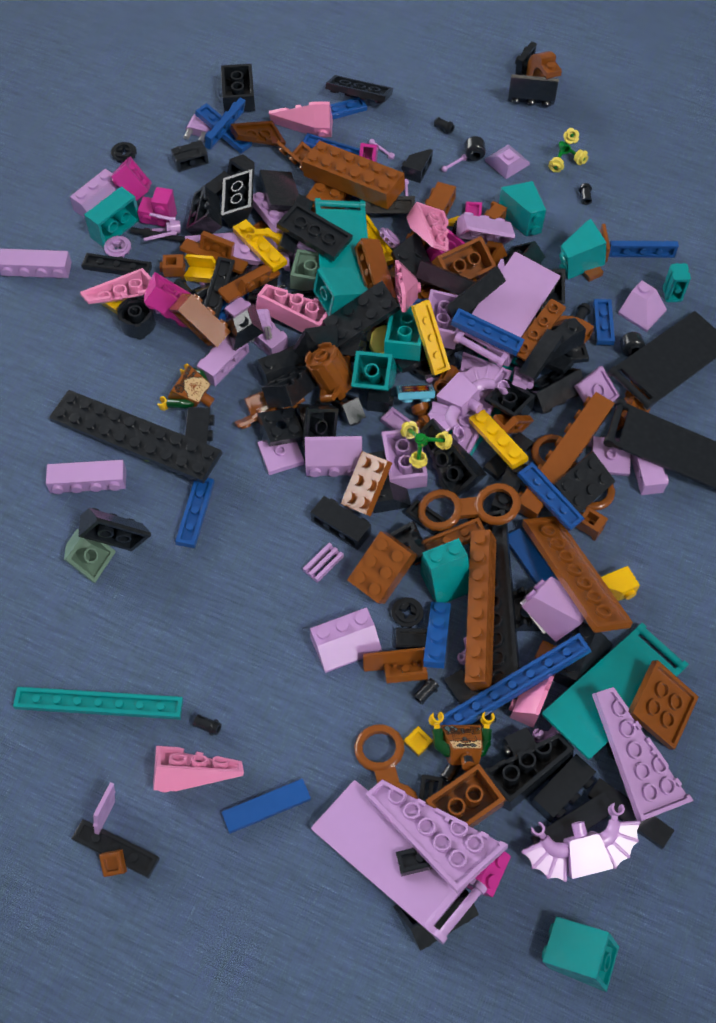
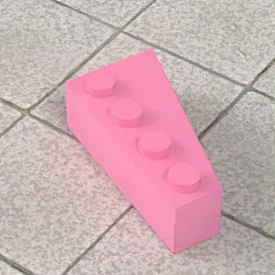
[256,284,328,333]

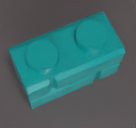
[662,263,691,302]

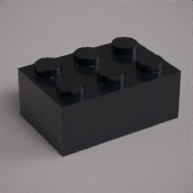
[221,63,255,112]

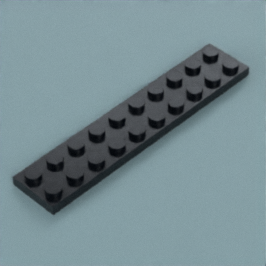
[49,390,223,484]
[467,509,520,693]

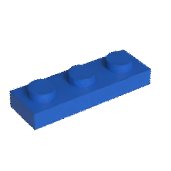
[593,299,615,345]

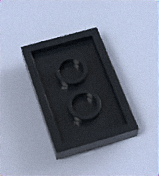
[553,451,616,513]

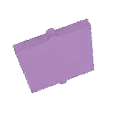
[93,783,116,835]

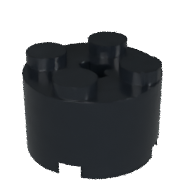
[117,297,156,340]

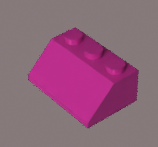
[144,272,191,328]

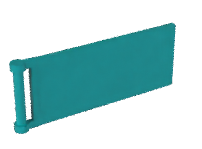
[314,198,368,286]
[542,622,689,760]

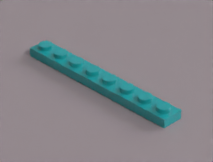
[13,687,184,720]

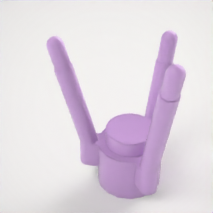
[143,213,180,241]

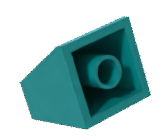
[499,181,546,236]
[559,219,607,279]
[313,267,368,316]
[351,351,397,391]
[420,538,469,603]
[542,916,619,992]

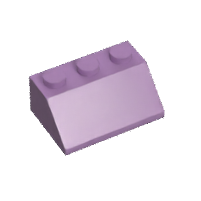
[70,169,120,218]
[456,212,515,245]
[428,289,460,349]
[382,427,428,489]
[305,436,362,477]
[310,608,382,673]

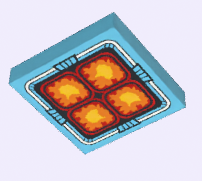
[396,384,435,403]

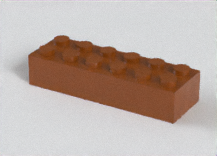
[302,141,405,210]

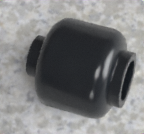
[464,136,486,161]
[620,331,645,357]

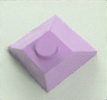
[485,144,530,179]
[618,281,667,332]

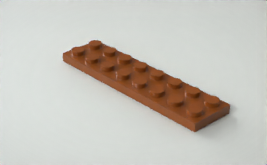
[522,516,633,633]

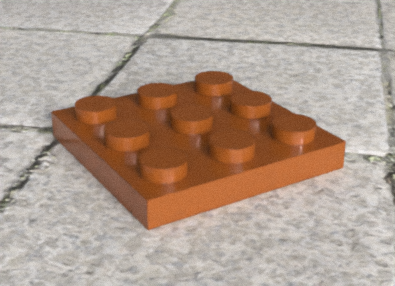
[628,660,699,750]

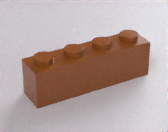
[354,238,397,299]

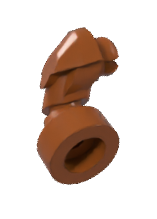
[410,402,430,430]

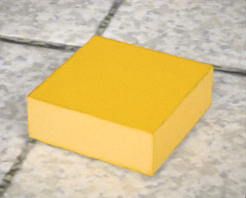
[403,726,433,757]

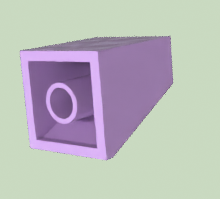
[522,577,585,642]

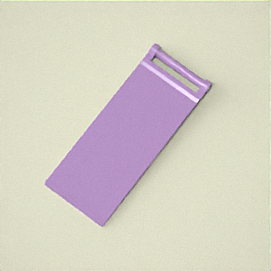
[453,252,560,368]
[311,780,488,944]

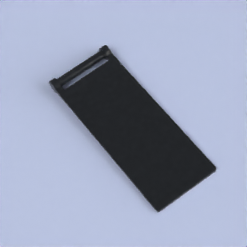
[607,311,716,410]
[603,399,716,490]

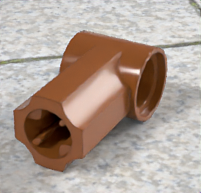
[434,365,460,401]

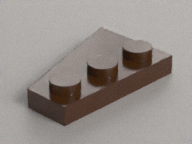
[230,121,286,147]

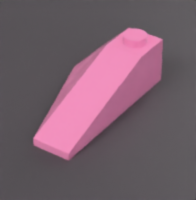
[269,102,333,138]
[406,202,448,252]
[395,260,421,312]
[80,268,151,304]
[509,674,555,728]
[153,746,244,793]

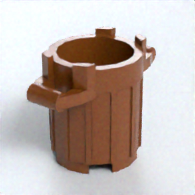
[305,342,353,403]

